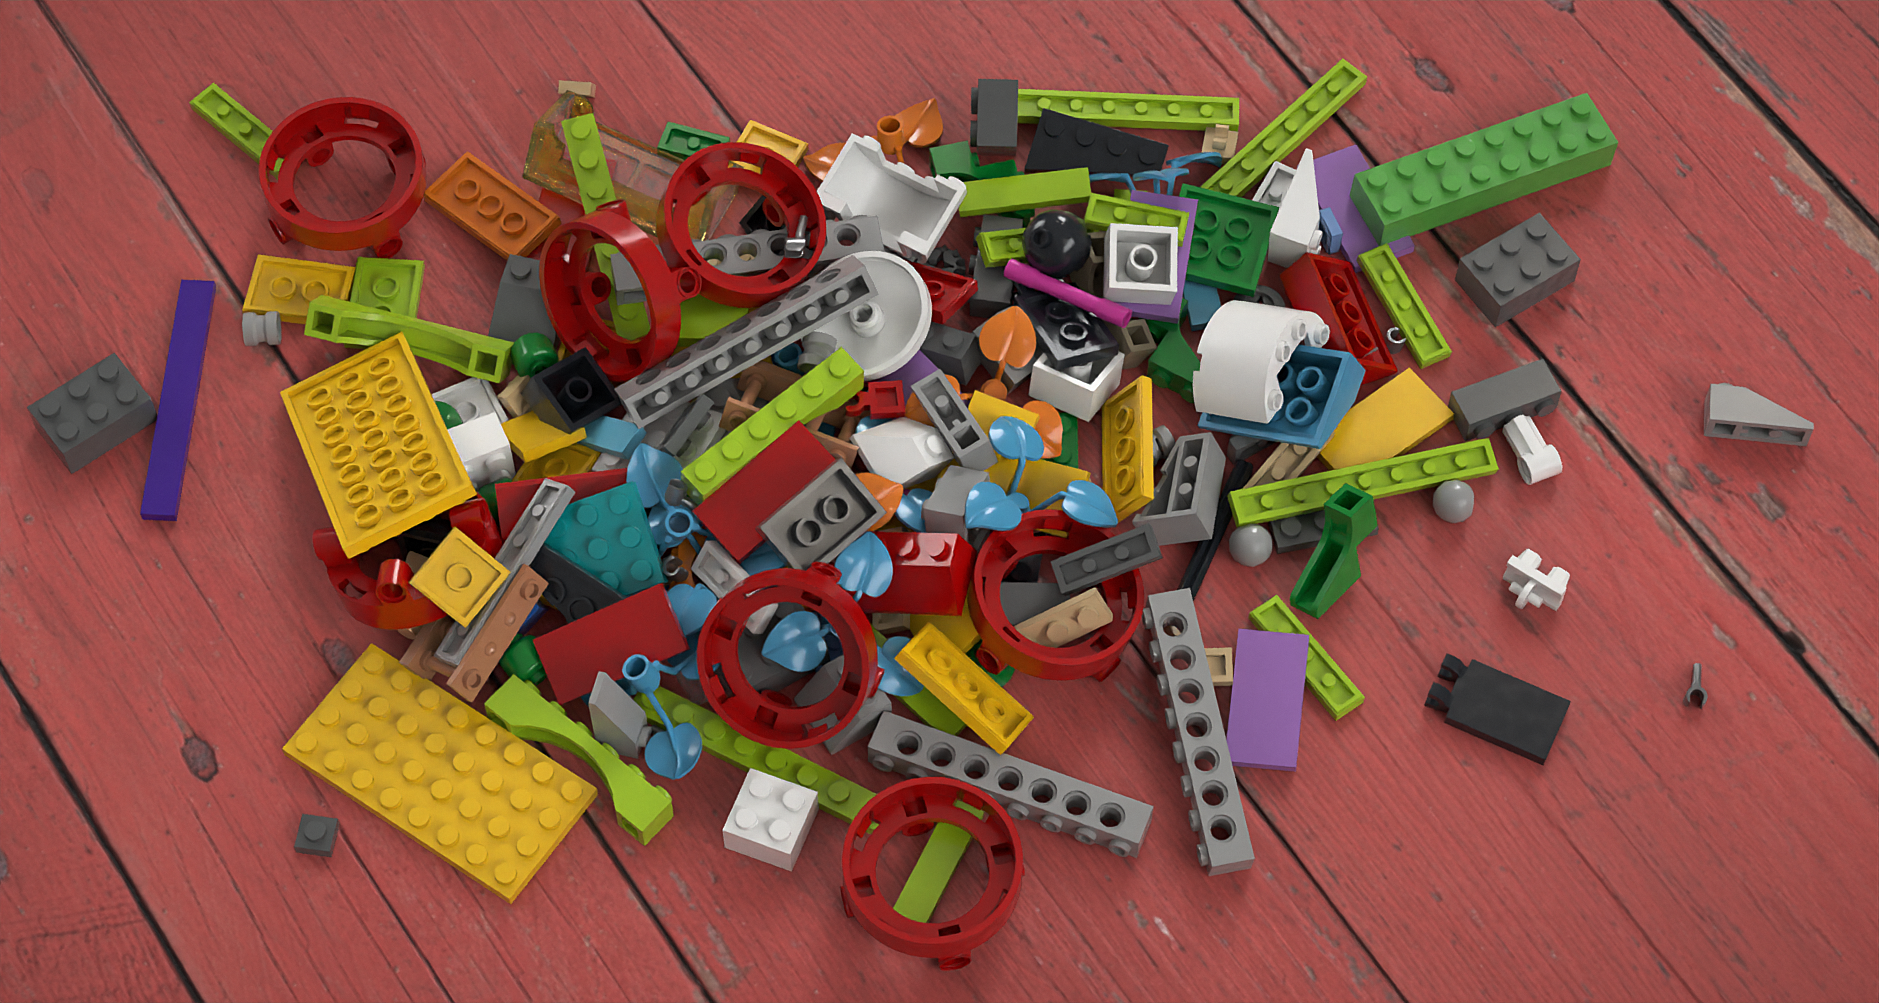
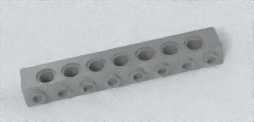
[610,215,885,305]
[614,255,878,429]
[1142,588,1255,876]
[868,711,1154,858]

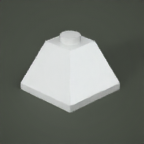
[849,417,955,489]

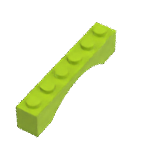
[304,295,514,383]
[681,347,864,505]
[484,674,674,846]

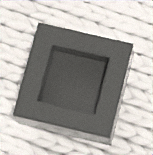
[294,814,340,857]

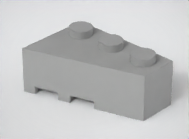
[1132,432,1226,546]

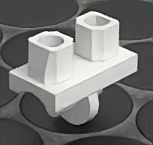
[1502,549,1570,611]

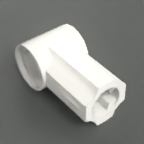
[1502,415,1562,485]

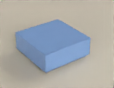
[1319,207,1343,255]

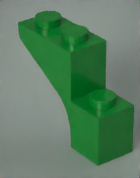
[929,140,1035,228]
[1139,298,1200,403]
[1290,483,1378,619]

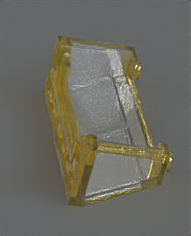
[522,90,744,241]

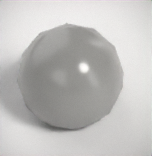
[1433,480,1474,523]
[1229,524,1272,567]

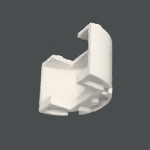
[817,133,967,264]
[1193,300,1330,424]

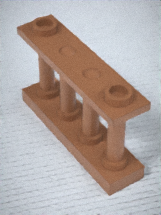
[718,360,870,469]
[399,564,549,702]

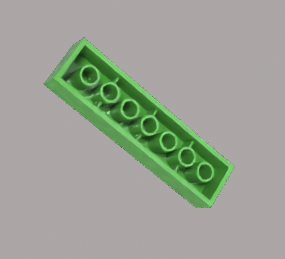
[1349,93,1618,246]

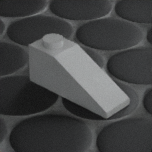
[911,369,998,471]
[1704,383,1814,446]
[588,671,652,759]

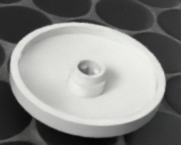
[801,251,932,381]

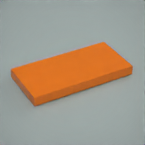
[423,151,562,261]

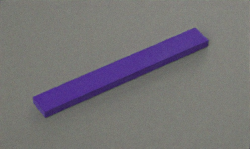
[140,280,216,521]

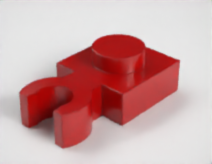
[846,380,905,419]

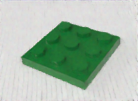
[1179,183,1279,297]

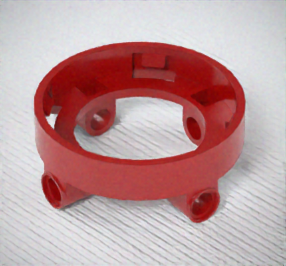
[259,97,426,259]
[656,142,826,308]
[539,199,702,382]
[313,491,502,630]
[967,509,1144,683]
[697,562,885,749]
[840,777,1025,971]

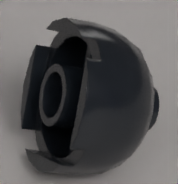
[1022,209,1092,278]

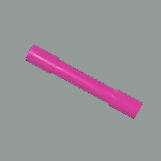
[1004,259,1132,328]

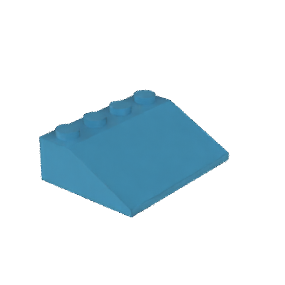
[1197,345,1366,449]

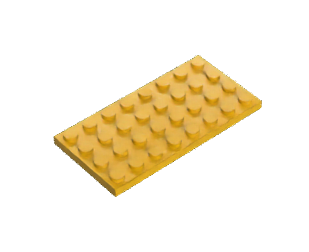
[280,332,477,559]
[282,643,598,904]

